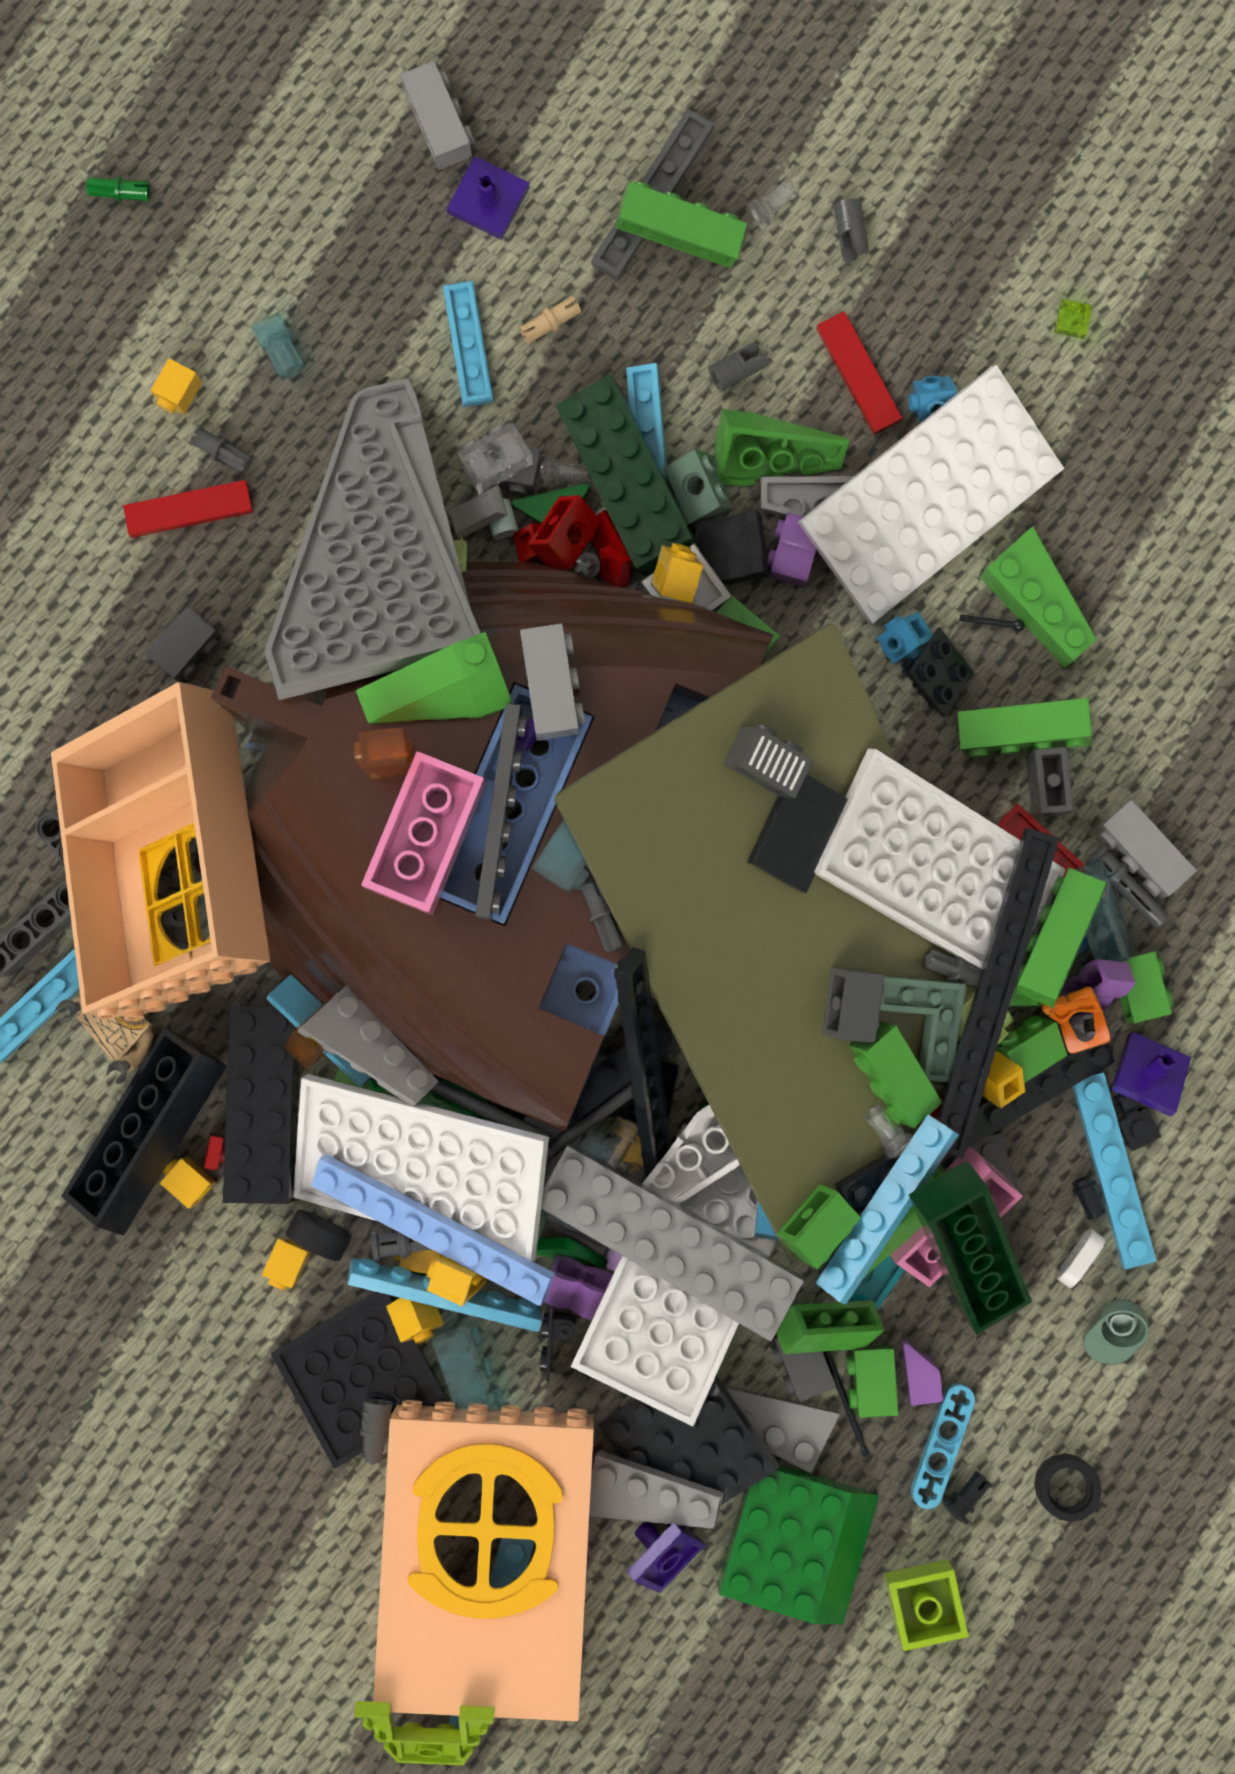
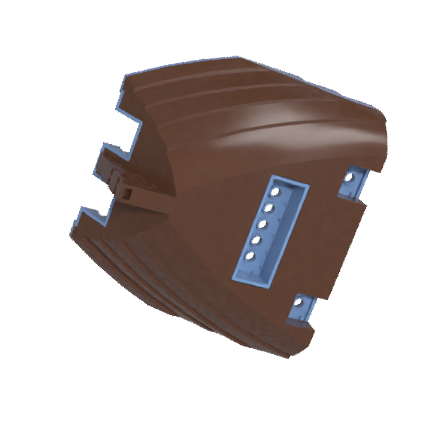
[193,562,773,1132]

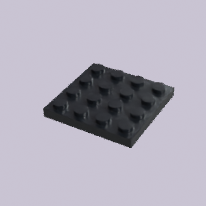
[270,1292,450,1469]
[598,1375,780,1528]

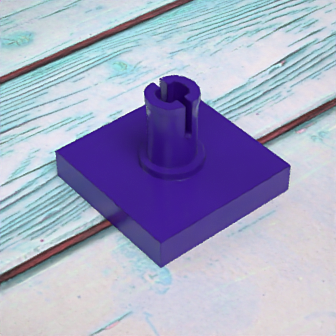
[447,156,530,240]
[1111,1031,1191,1116]
[626,1522,706,1593]

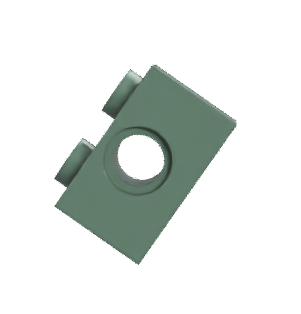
[664,449,732,525]

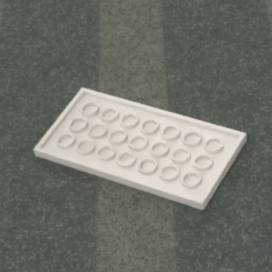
[798,365,1064,624]
[814,748,1066,970]
[293,1074,549,1261]
[571,1124,775,1426]

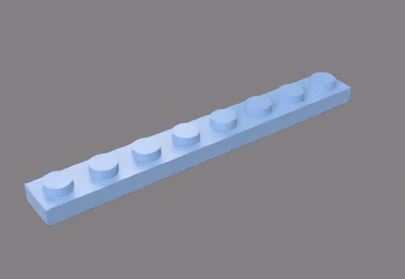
[311,1154,555,1306]

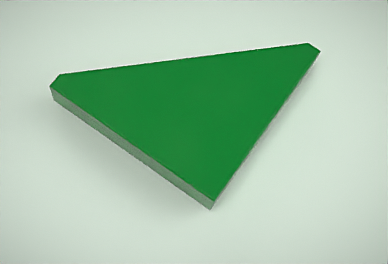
[511,483,591,524]
[536,1237,606,1269]

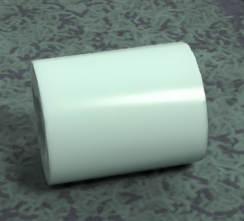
[489,498,519,540]

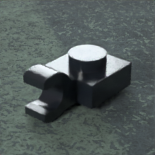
[1113,1094,1162,1151]

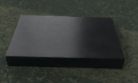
[747,774,848,893]

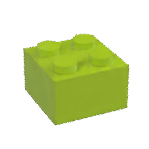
[883,1559,969,1651]

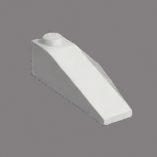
[643,1105,740,1205]

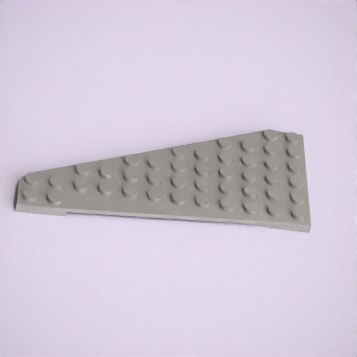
[264,378,480,700]

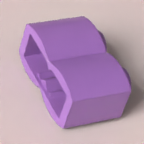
[767,512,816,587]
[1061,959,1136,1013]
[544,1255,613,1320]

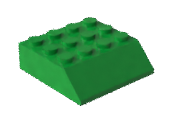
[717,1464,879,1624]

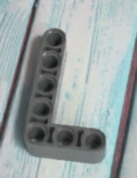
[0,813,71,978]

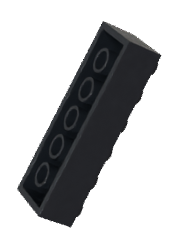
[223,1006,300,1204]
[61,1027,227,1236]

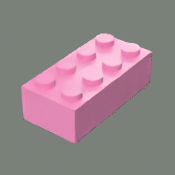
[361,751,487,916]
[890,1146,1023,1287]

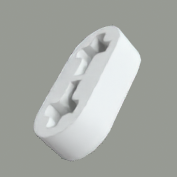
[1056,1229,1106,1288]

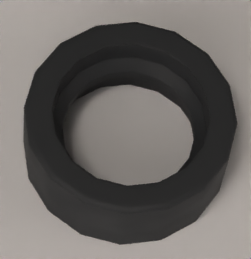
[286,1210,351,1261]
[1034,1453,1102,1522]

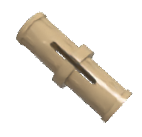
[518,295,581,345]

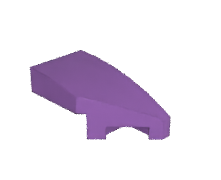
[901,1339,943,1406]

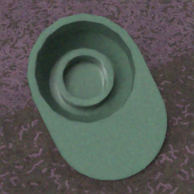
[1084,1299,1149,1364]

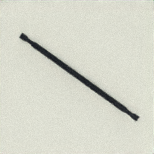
[823,1351,869,1457]

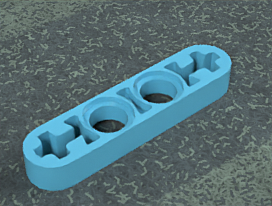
[911,1383,975,1509]

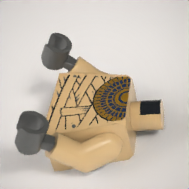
[55,997,157,1084]

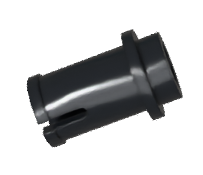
[1072,1176,1106,1220]

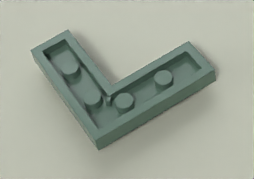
[880,976,966,1082]

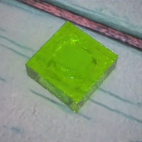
[1053,299,1092,339]

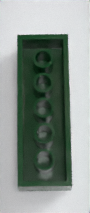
[556,374,700,577]
[908,1160,1032,1335]

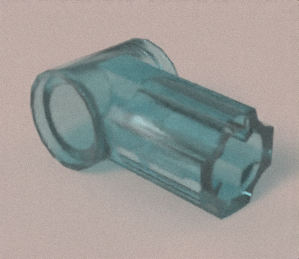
[251,312,305,380]

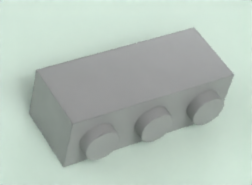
[400,61,474,170]
[520,623,585,741]
[1096,800,1197,899]

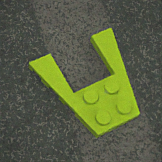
[354,1701,495,1766]

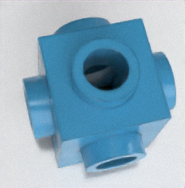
[908,376,957,423]
[876,611,933,664]

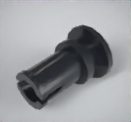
[942,1471,992,1525]

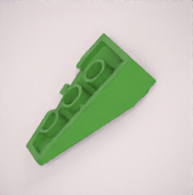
[715,409,849,487]
[356,632,513,724]

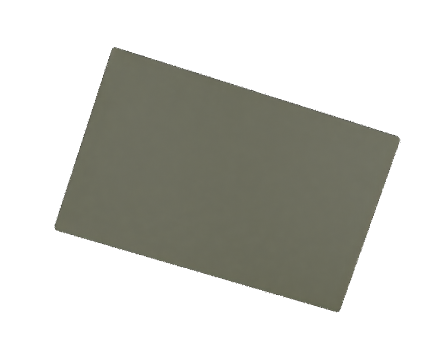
[554,624,1015,1262]

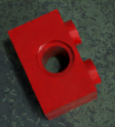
[528,495,601,570]

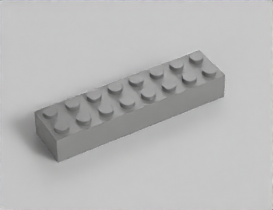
[541,1145,805,1342]

